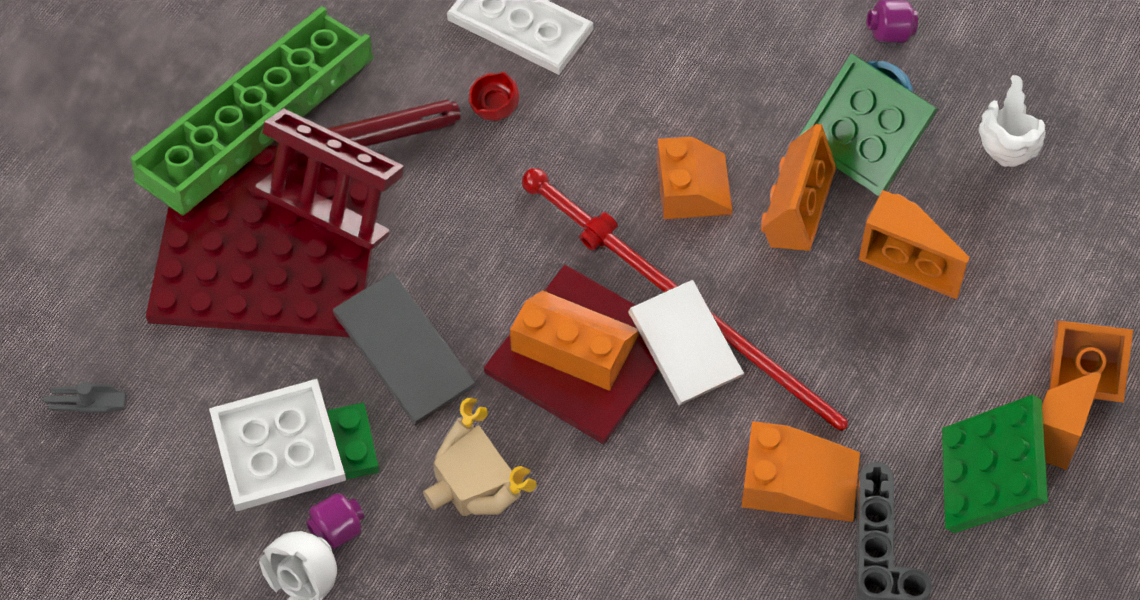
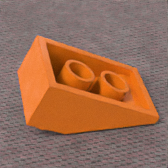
[859,190,970,300]
[741,421,860,522]

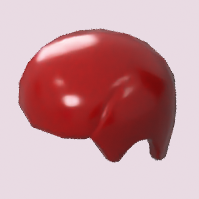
[469,71,520,121]

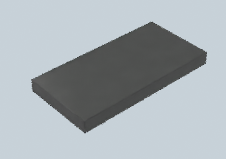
[333,272,475,425]

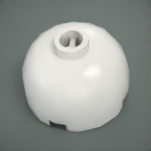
[259,531,337,600]

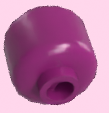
[866,0,918,43]
[306,493,365,549]

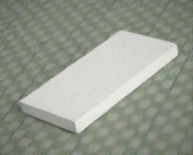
[447,0,593,75]

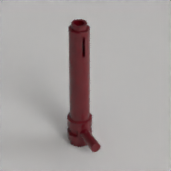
[289,99,460,167]

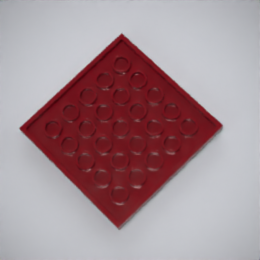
[146,146,385,338]

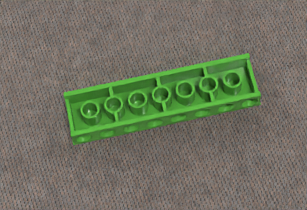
[130,6,374,216]

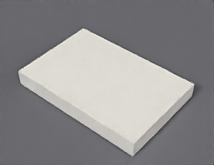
[628,280,744,406]

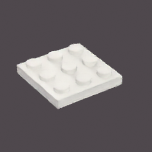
[209,379,346,512]

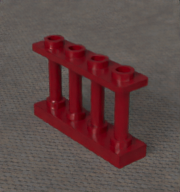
[254,108,404,249]

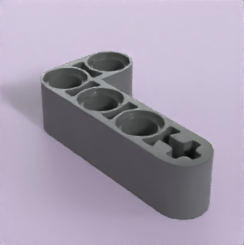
[855,462,932,600]

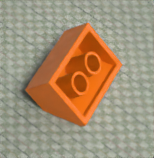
[761,124,836,251]
[510,290,640,391]

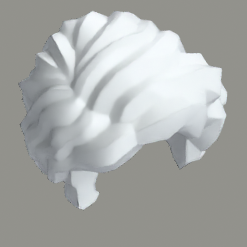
[979,75,1046,167]

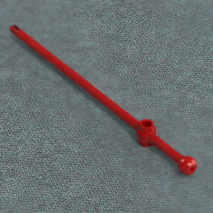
[521,168,848,431]

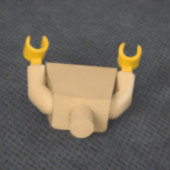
[423,398,537,516]

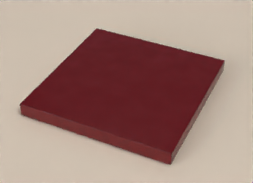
[484,265,660,445]

